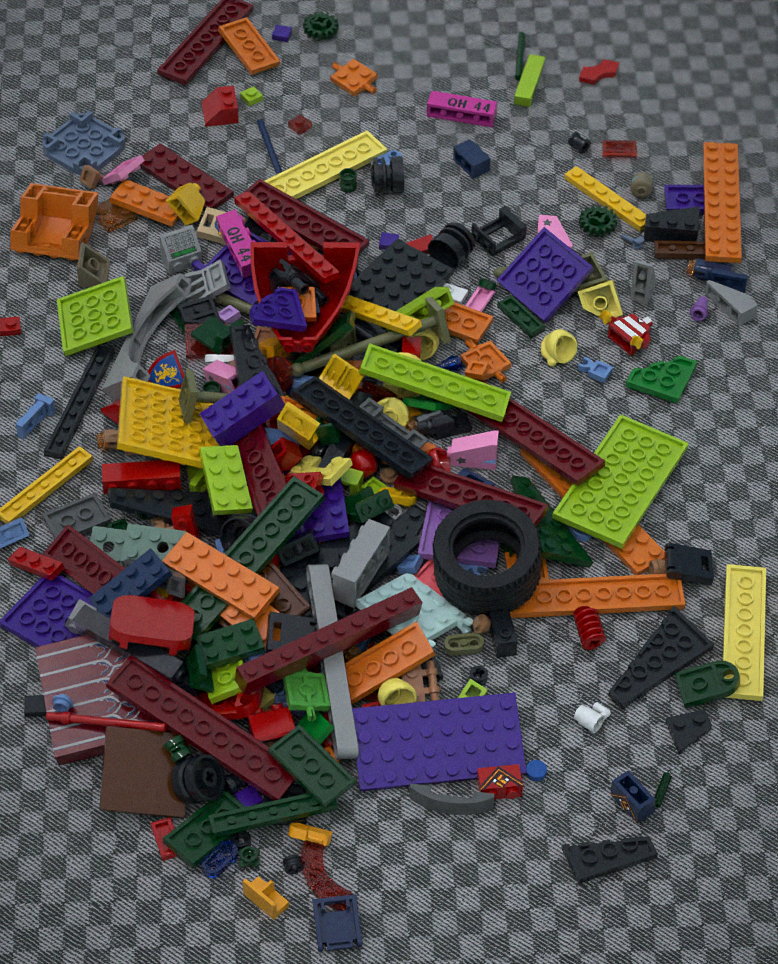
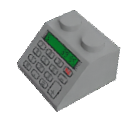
[159,225,202,274]

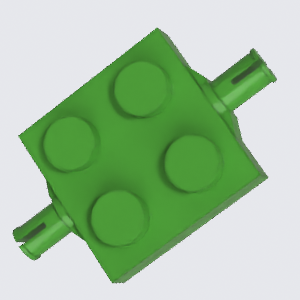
[283,668,330,721]

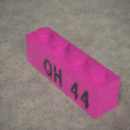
[427,91,497,127]
[216,209,255,278]

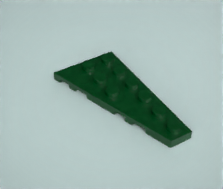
[510,475,593,568]

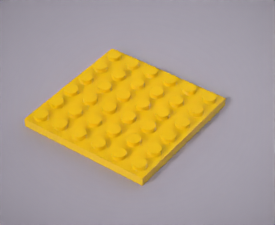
[117,376,220,469]

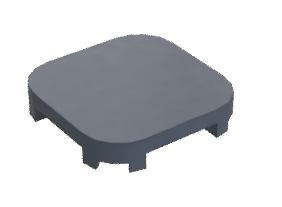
[42,110,125,175]

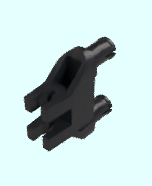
[273,259,329,306]

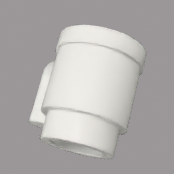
[574,702,611,733]

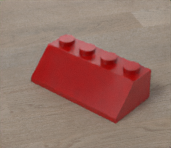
[102,460,182,494]

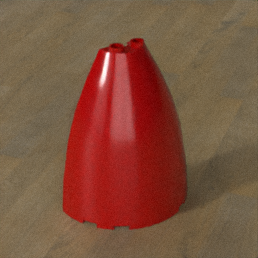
[250,242,360,353]

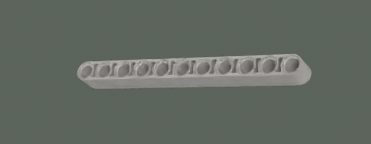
[306,564,358,760]

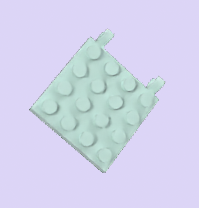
[356,573,473,648]

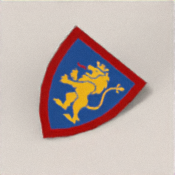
[147,350,185,388]

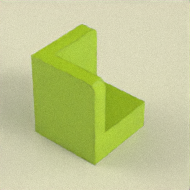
[341,468,364,495]

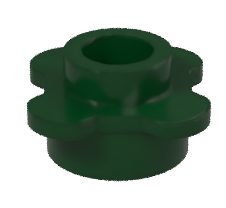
[238,846,260,868]

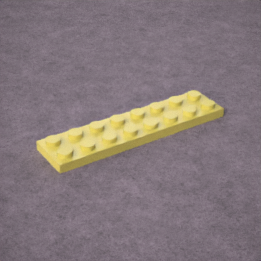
[265,130,387,199]
[723,564,766,701]

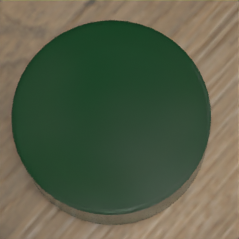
[478,278,497,290]

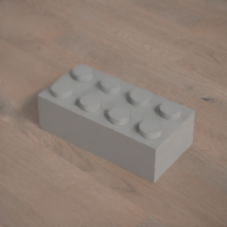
[331,519,390,608]

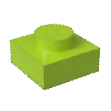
[240,86,263,107]

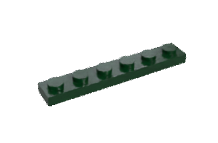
[208,793,338,838]

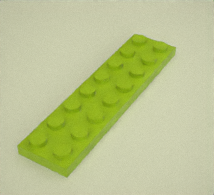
[359,343,511,422]

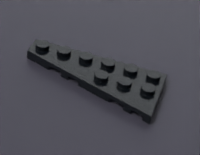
[229,325,285,413]
[108,488,228,536]
[608,606,714,709]

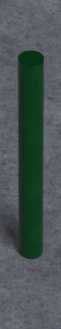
[515,32,525,80]

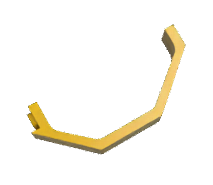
[277,354,365,450]

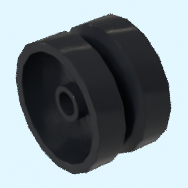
[171,754,225,804]

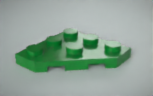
[625,356,697,404]

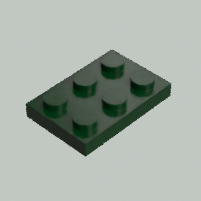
[195,618,266,670]

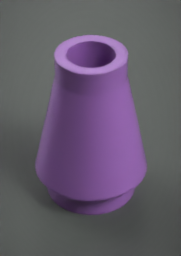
[690,297,708,321]

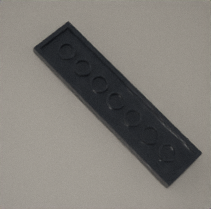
[291,376,433,479]

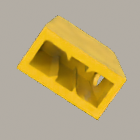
[166,183,205,226]

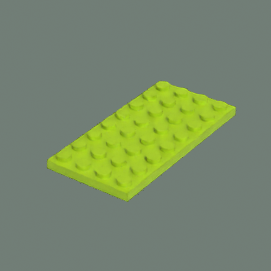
[552,414,689,549]

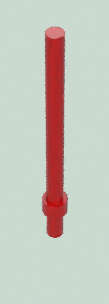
[46,711,167,732]

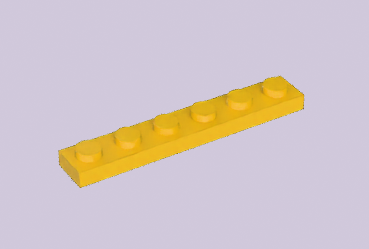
[564,166,646,232]
[342,295,422,337]
[0,446,93,524]

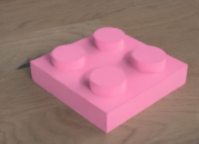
[101,155,145,185]

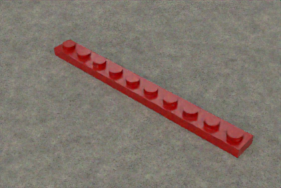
[234,192,340,284]

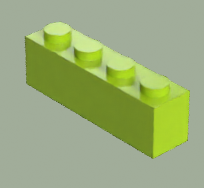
[386,287,455,332]

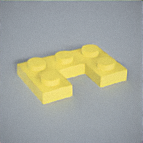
[285,455,353,486]

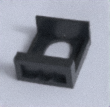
[471,206,527,256]

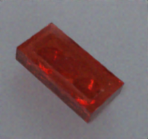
[602,140,637,157]

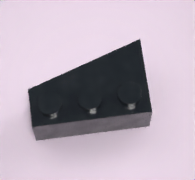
[644,206,700,242]

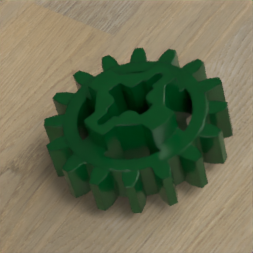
[303,12,339,41]
[579,205,617,237]

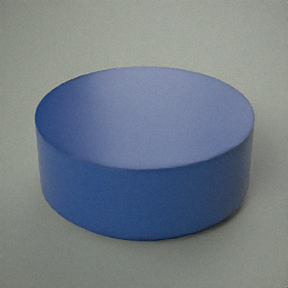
[526,760,547,782]

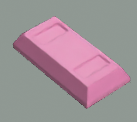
[465,286,495,312]

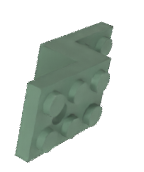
[90,524,186,567]

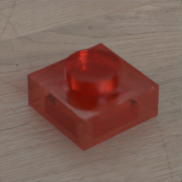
[288,114,312,135]

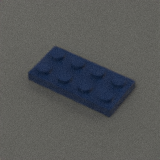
[88,548,173,619]

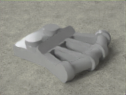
[184,259,230,303]

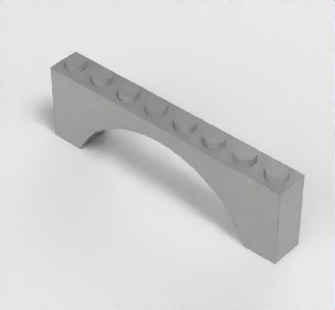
[102,273,192,401]

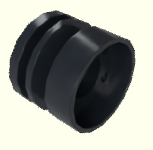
[370,156,404,194]
[428,222,475,269]
[220,513,258,551]

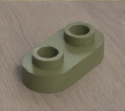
[444,633,484,656]

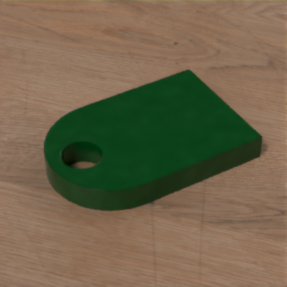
[675,661,740,709]

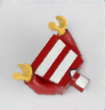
[598,310,653,356]

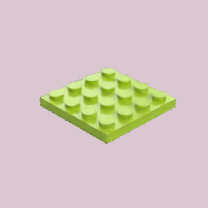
[56,276,134,356]

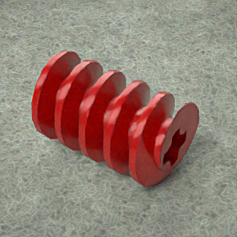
[573,606,606,650]

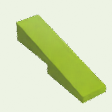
[514,54,546,107]

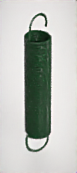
[654,769,672,811]

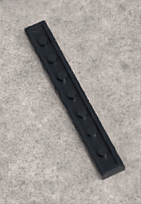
[43,345,115,460]

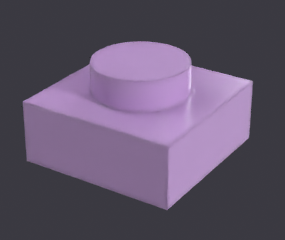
[218,305,241,326]

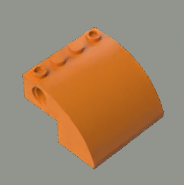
[10,183,99,261]

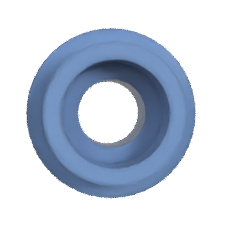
[52,694,73,713]

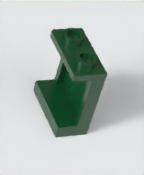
[344,486,394,523]

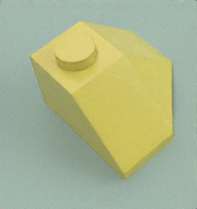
[578,279,623,317]

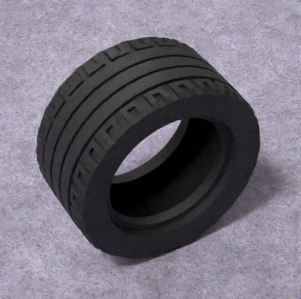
[433,500,541,616]

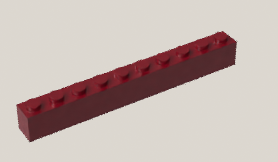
[234,587,423,696]

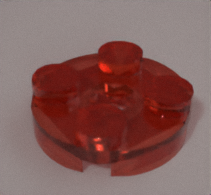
[266,356,294,392]

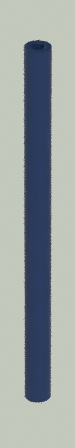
[257,119,282,175]

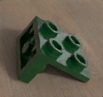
[191,316,245,355]

